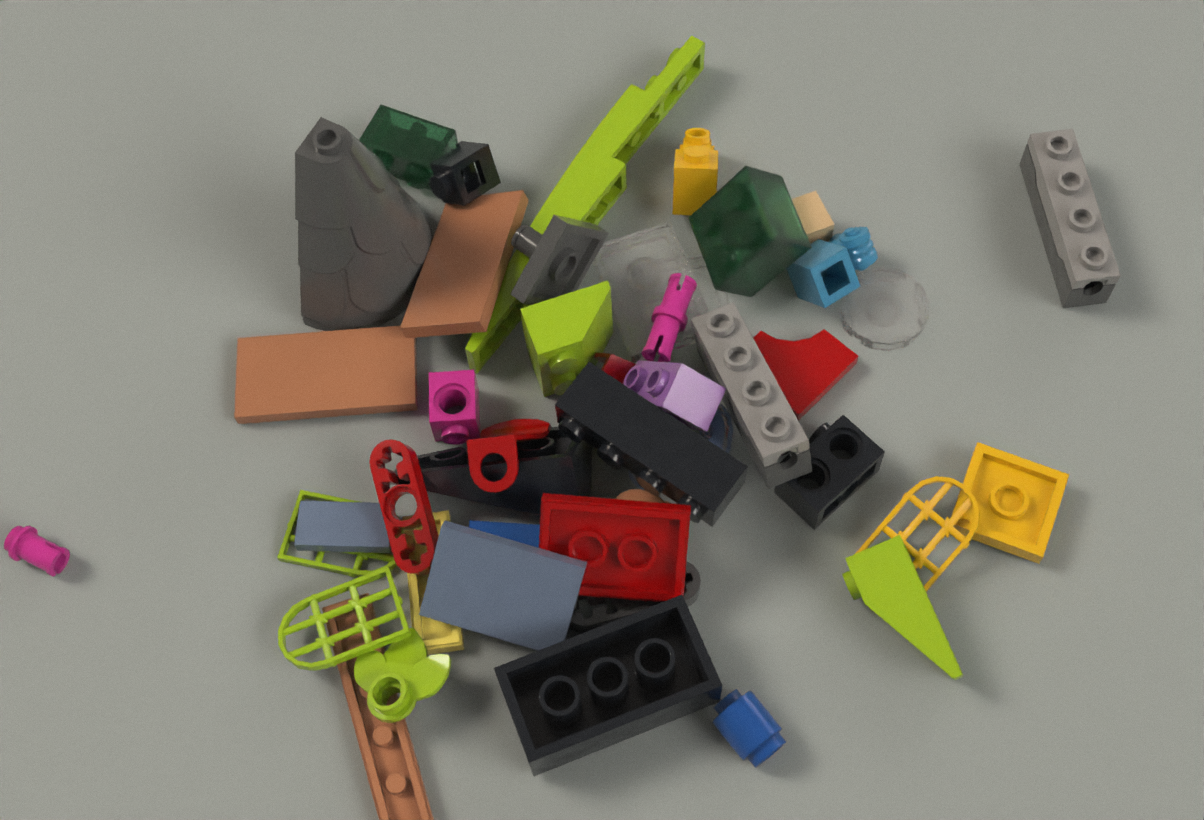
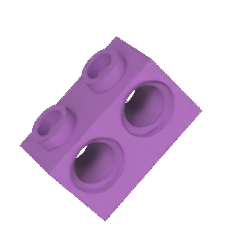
[623,360,726,432]

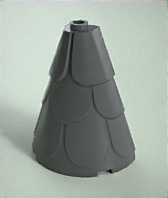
[295,117,433,331]

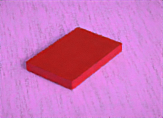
[539,493,691,602]

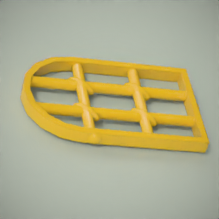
[855,476,980,592]

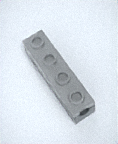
[1019,129,1121,308]
[691,302,812,489]

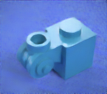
[783,227,878,308]

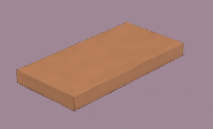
[400,190,529,338]
[234,325,418,424]

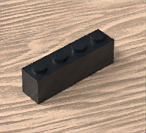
[555,362,748,527]

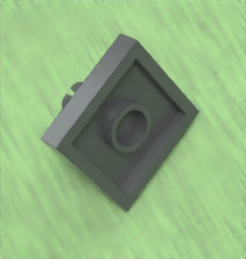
[510,215,609,305]

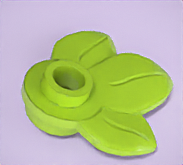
[354,627,451,723]

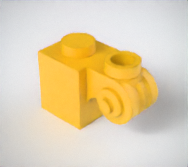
[672,128,718,216]

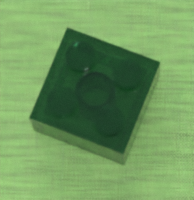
[688,166,812,297]

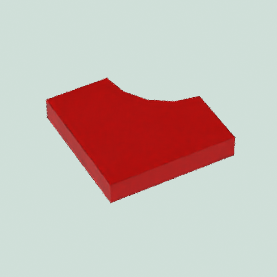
[753,329,859,421]

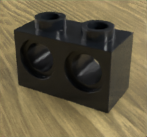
[774,415,885,530]

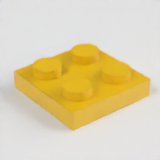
[950,442,1069,564]

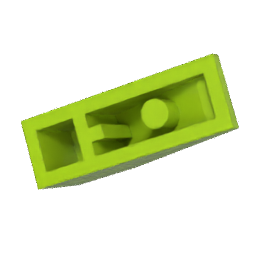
[842,535,964,680]

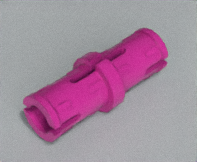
[641,273,697,362]

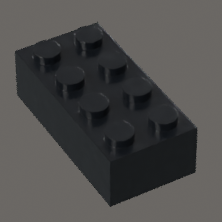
[494,595,723,776]

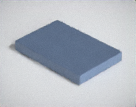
[419,520,587,650]

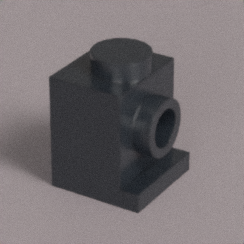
[429,141,501,206]

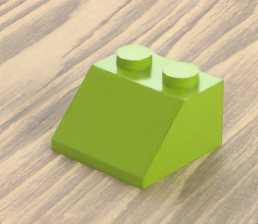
[520,280,613,397]

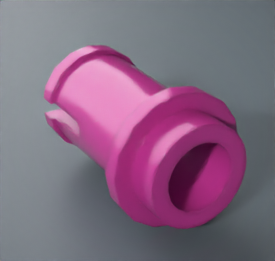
[4,525,70,577]

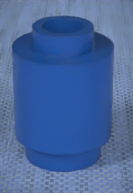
[712,689,786,768]

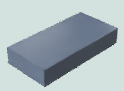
[294,501,396,553]

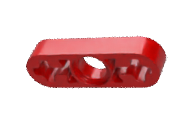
[369,439,439,575]

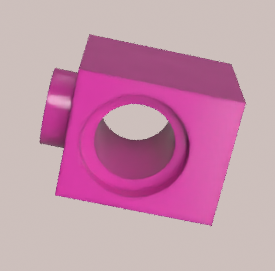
[429,369,480,445]

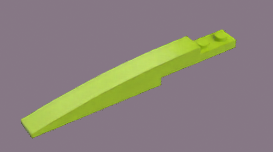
[465,36,705,374]

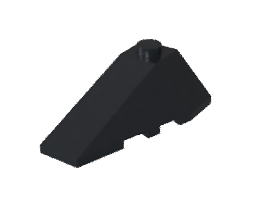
[394,427,592,514]

